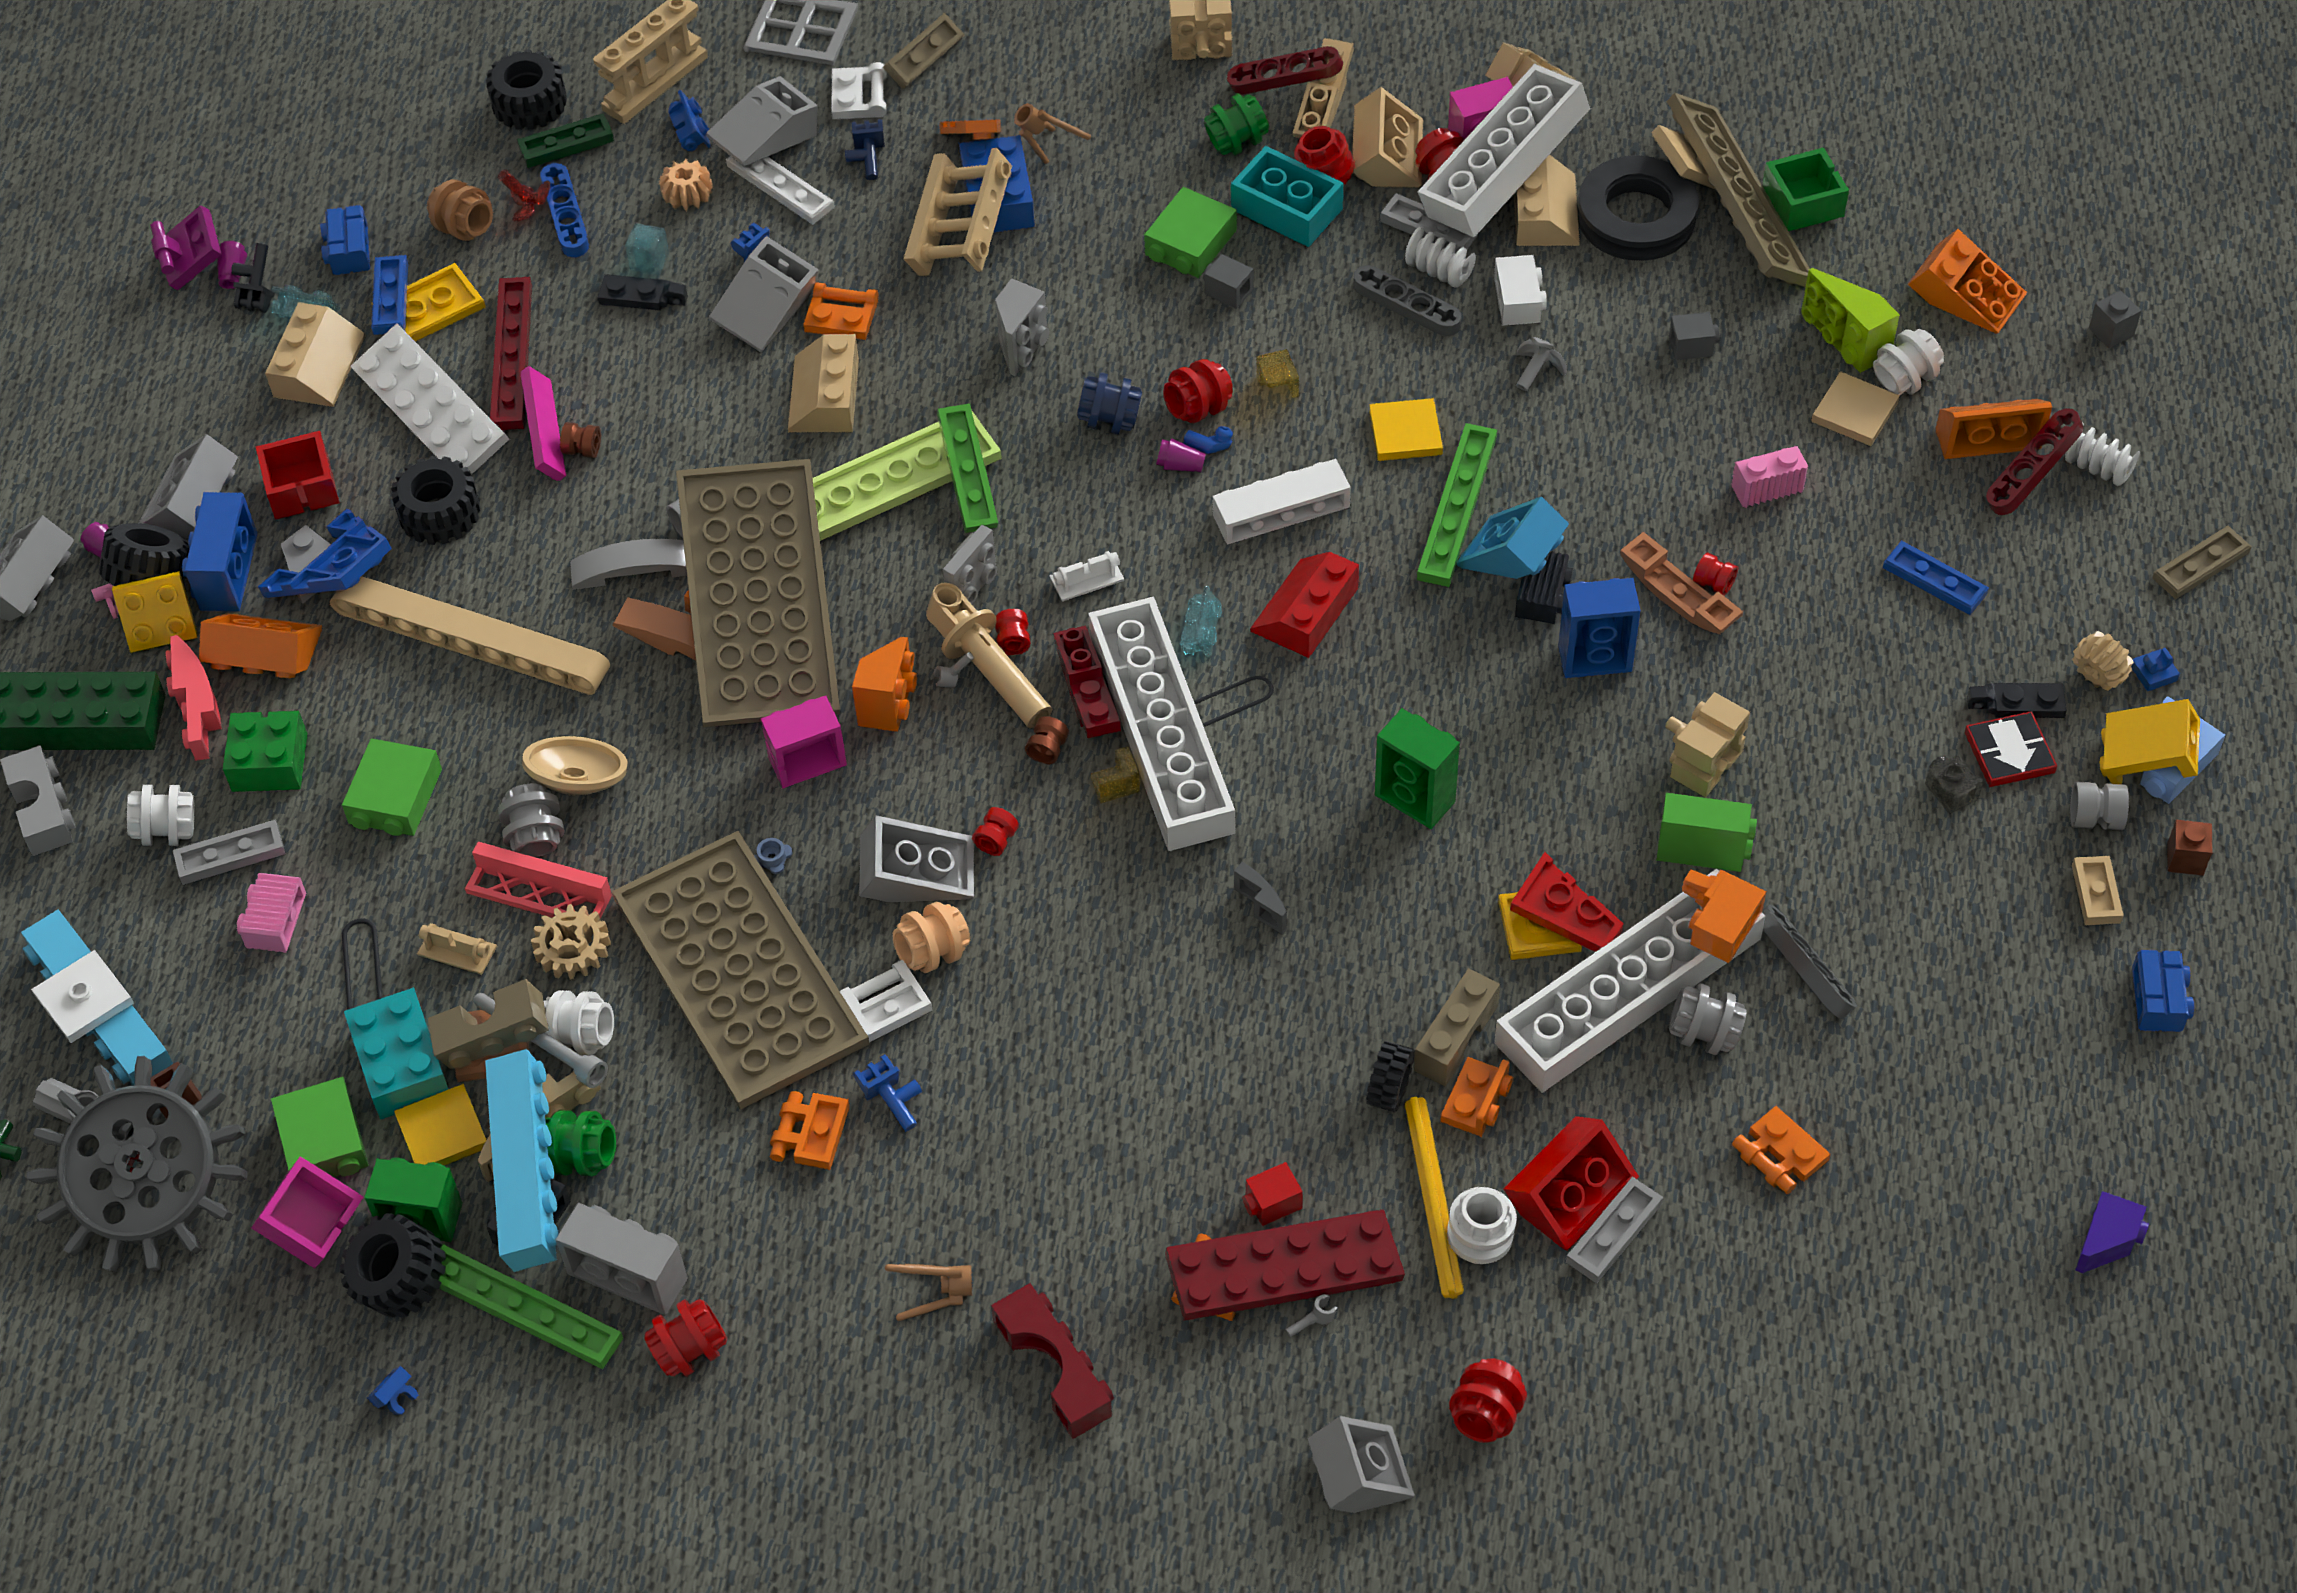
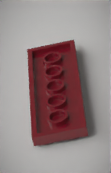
[1165,1209,1405,1321]

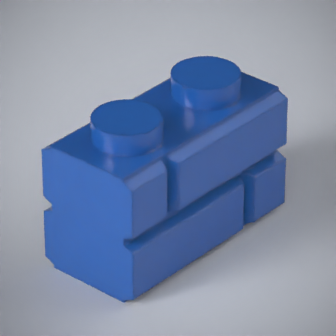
[320,205,370,275]
[2132,950,2194,1032]

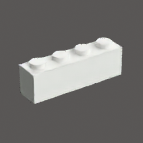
[1213,459,1351,544]

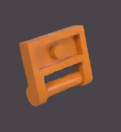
[803,282,879,340]

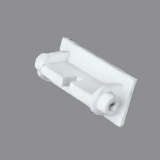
[1050,551,1124,602]

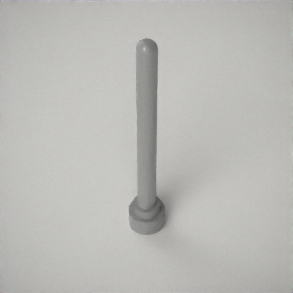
[473,993,608,1088]

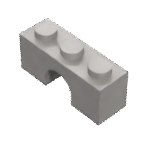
[0,746,76,856]

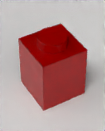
[1242,1162,1303,1226]

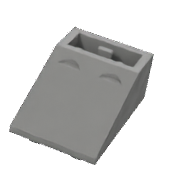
[706,76,818,166]
[709,236,819,353]

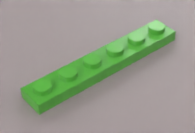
[1417,423,1497,587]
[439,1245,623,1369]

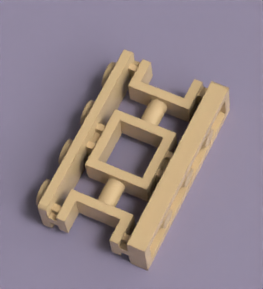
[593,0,708,124]

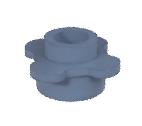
[754,838,792,874]

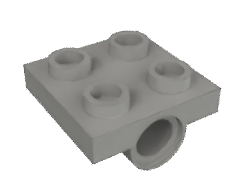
[943,525,997,604]

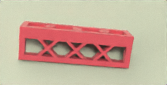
[465,842,612,919]

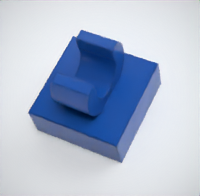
[2131,648,2180,692]
[366,1366,418,1415]

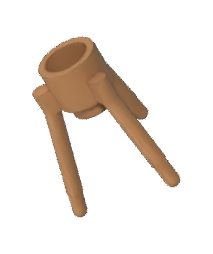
[1014,103,1091,164]
[885,1264,972,1321]

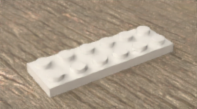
[350,324,509,475]

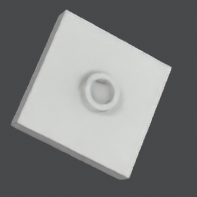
[31,950,134,1043]

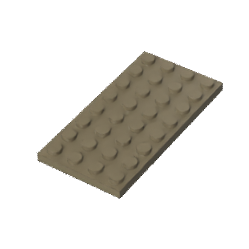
[676,459,840,727]
[612,831,870,1110]

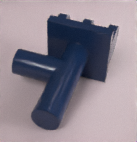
[845,119,885,180]

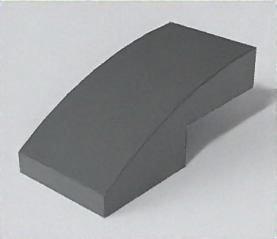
[1234,861,1287,935]

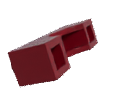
[991,1283,1114,1439]

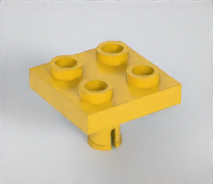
[112,571,198,653]

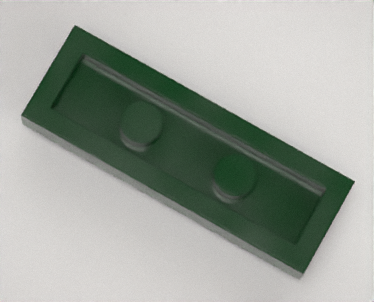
[517,113,615,168]

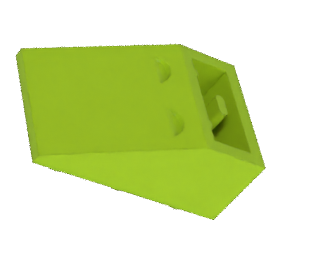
[1801,268,1900,373]

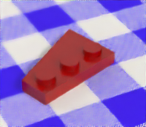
[1510,852,1623,952]

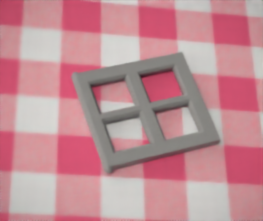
[743,0,858,65]

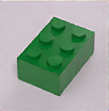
[1374,708,1460,829]

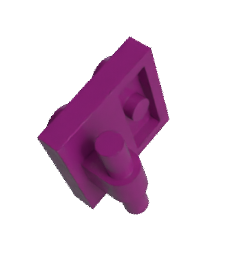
[150,205,221,290]

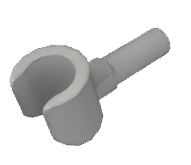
[933,652,974,688]
[1285,1295,1337,1337]

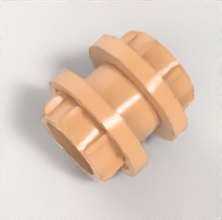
[893,902,970,973]

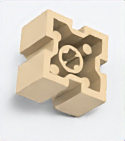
[1169,0,1232,60]
[1485,43,1576,87]
[1665,692,1750,797]

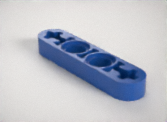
[540,163,589,258]

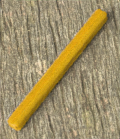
[1405,1096,1464,1299]

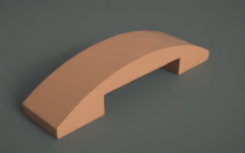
[1620,532,1743,634]

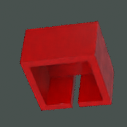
[256,431,340,520]

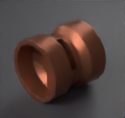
[560,422,601,458]
[1025,716,1069,765]

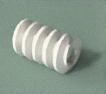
[1405,227,1476,288]
[2065,422,2140,486]

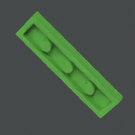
[937,404,998,533]

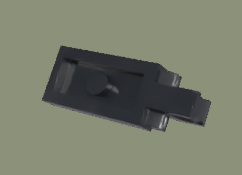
[597,274,688,311]
[1967,683,2067,718]

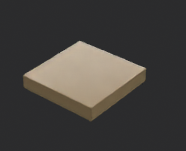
[1652,125,1716,189]
[1811,371,1900,446]

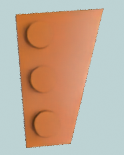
[940,120,1001,139]

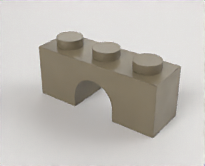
[1414,968,1500,1087]
[427,979,549,1069]

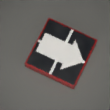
[1964,711,2057,788]

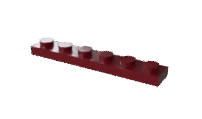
[490,277,532,430]

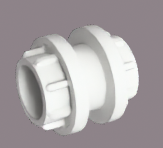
[1873,329,1944,395]
[127,785,194,846]
[544,990,614,1055]
[1447,1187,1516,1264]

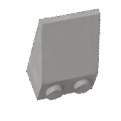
[859,815,974,902]

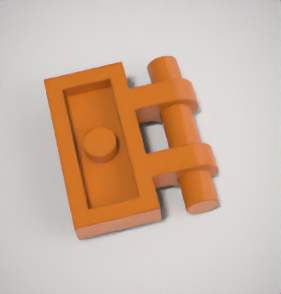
[769,1091,850,1170]
[1732,1106,1831,1194]

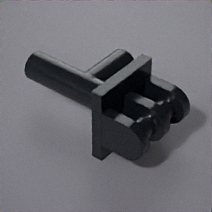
[231,243,275,313]

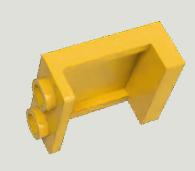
[2099,699,2200,784]

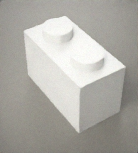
[1494,255,1547,326]

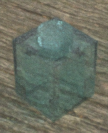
[625,223,669,275]

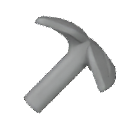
[1516,337,1567,391]

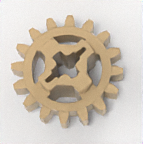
[531,904,611,980]

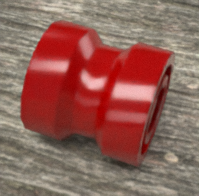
[1693,552,1739,596]
[995,609,1031,656]
[972,807,1019,856]

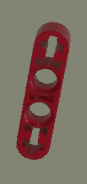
[1227,46,1343,95]
[1986,408,2084,515]

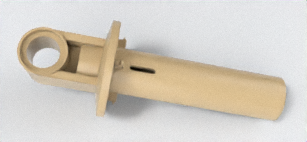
[926,583,1052,729]

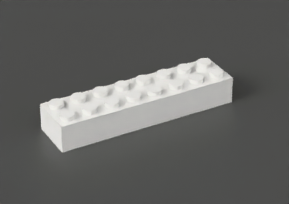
[1089,596,1235,851]
[1495,869,1766,1093]

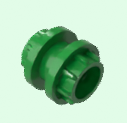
[1203,94,1269,156]
[545,1110,616,1176]

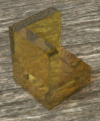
[1256,349,1299,398]
[1090,746,1140,803]

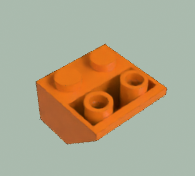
[852,637,917,732]

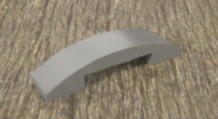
[570,539,687,590]

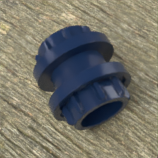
[1077,372,1142,435]

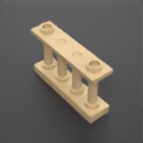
[904,148,1012,276]

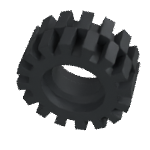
[1366,1041,1415,1113]

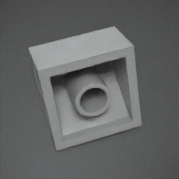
[1308,1416,1415,1513]

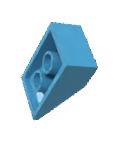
[1457,496,1569,579]

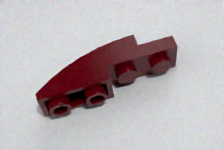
[1053,625,1121,738]

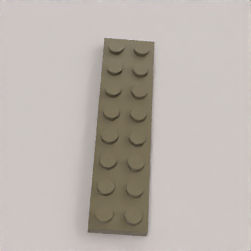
[1667,93,1810,287]

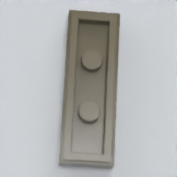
[883,13,964,89]
[2152,526,2252,599]

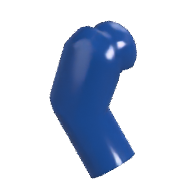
[1183,426,1233,454]

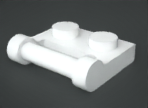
[832,62,886,119]
[840,960,932,1042]

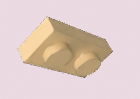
[2072,856,2124,925]

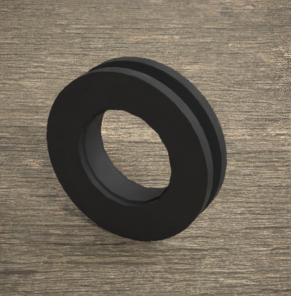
[1578,155,1699,261]

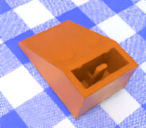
[1908,229,2027,334]

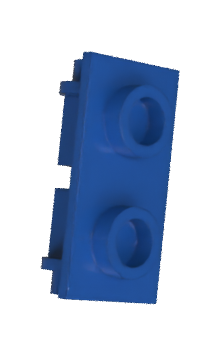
[668,90,711,151]

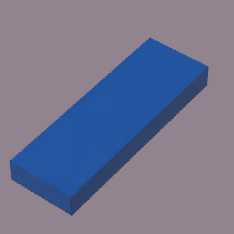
[371,255,408,335]
[1883,541,1989,615]

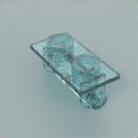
[270,285,341,319]
[1180,586,1222,659]

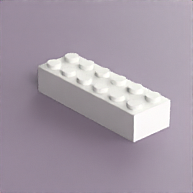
[1418,64,1590,237]

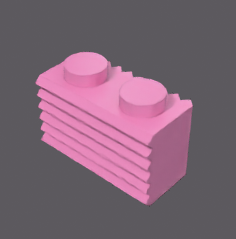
[1731,446,1808,508]
[237,873,306,953]

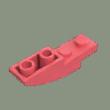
[166,635,222,761]

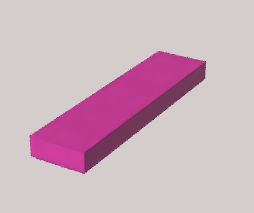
[521,366,566,481]

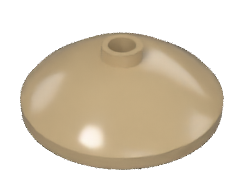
[522,736,628,795]

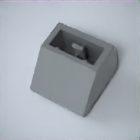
[995,278,1049,376]

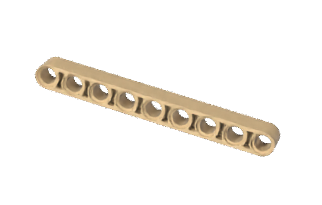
[330,576,610,695]

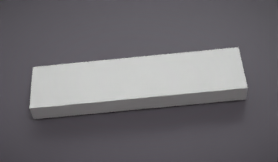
[726,156,835,225]

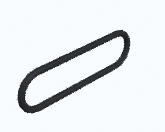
[1194,676,1274,727]
[342,918,383,1010]

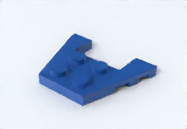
[258,509,392,598]

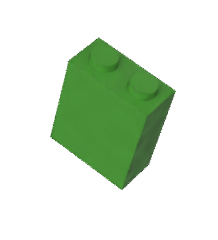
[1144,187,1237,278]
[342,738,442,836]
[1656,793,1757,872]
[271,1077,369,1177]

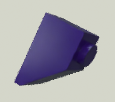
[2075,1191,2149,1273]

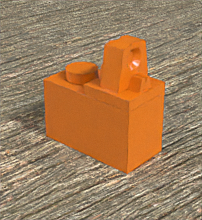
[1682,870,1766,963]

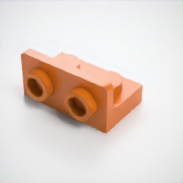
[1440,1057,1513,1137]

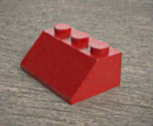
[1250,551,1359,658]
[1503,1116,1639,1250]

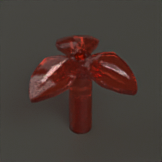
[498,169,550,222]

